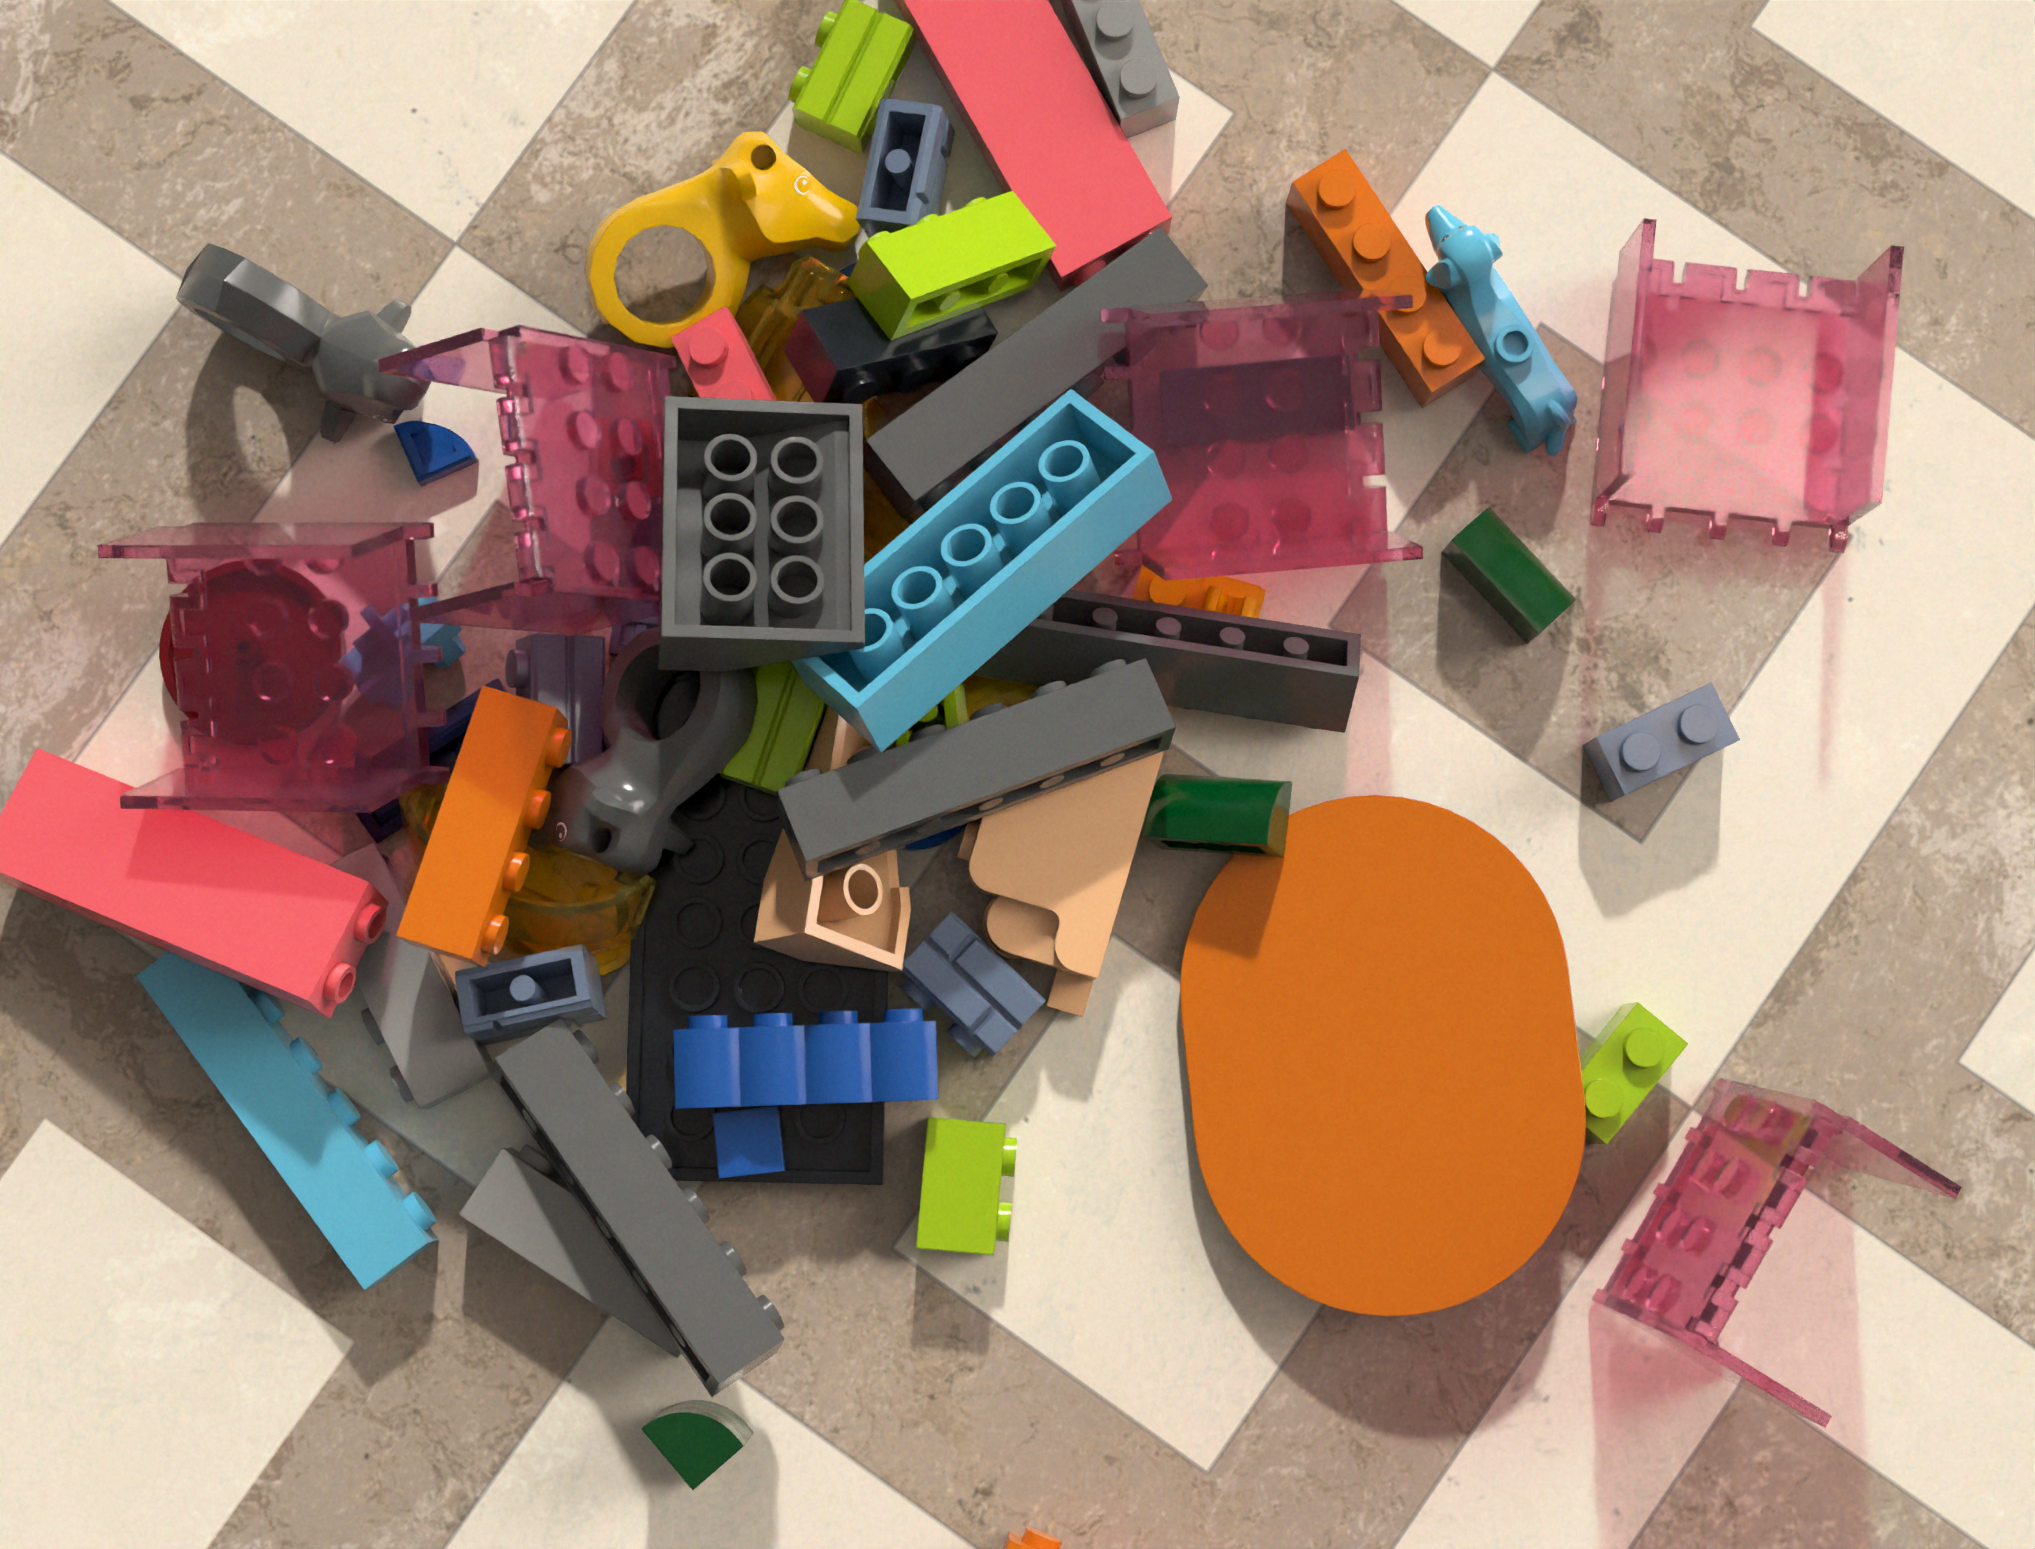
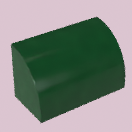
[1441,507,1576,644]
[1143,774,1292,858]
[641,1400,754,1490]

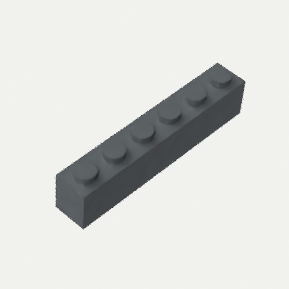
[863,227,1208,519]
[971,589,1361,733]
[777,658,1176,882]
[492,1017,785,1397]

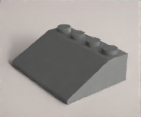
[658,396,865,672]

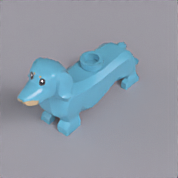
[1425,205,1578,456]

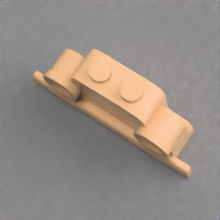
[957,706,1173,1017]

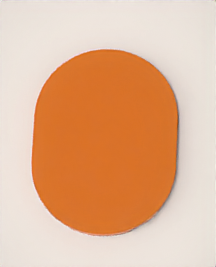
[1180,795,1586,1316]

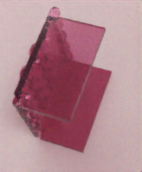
[1590,218,1904,553]
[1100,289,1423,581]
[378,325,677,635]
[97,522,451,813]
[1591,1077,1962,1428]

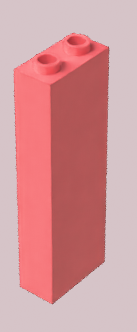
[894,0,1172,293]
[0,748,389,1019]

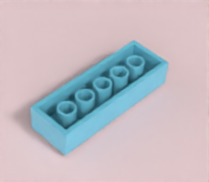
[791,389,1173,753]

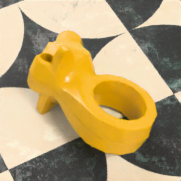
[583,132,862,348]

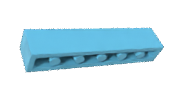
[136,952,439,1290]

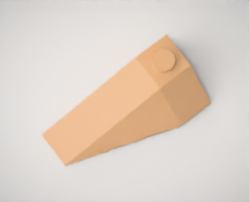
[754,706,911,972]

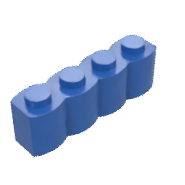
[673,1009,939,1109]

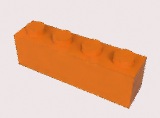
[1286,149,1485,409]
[396,685,572,968]

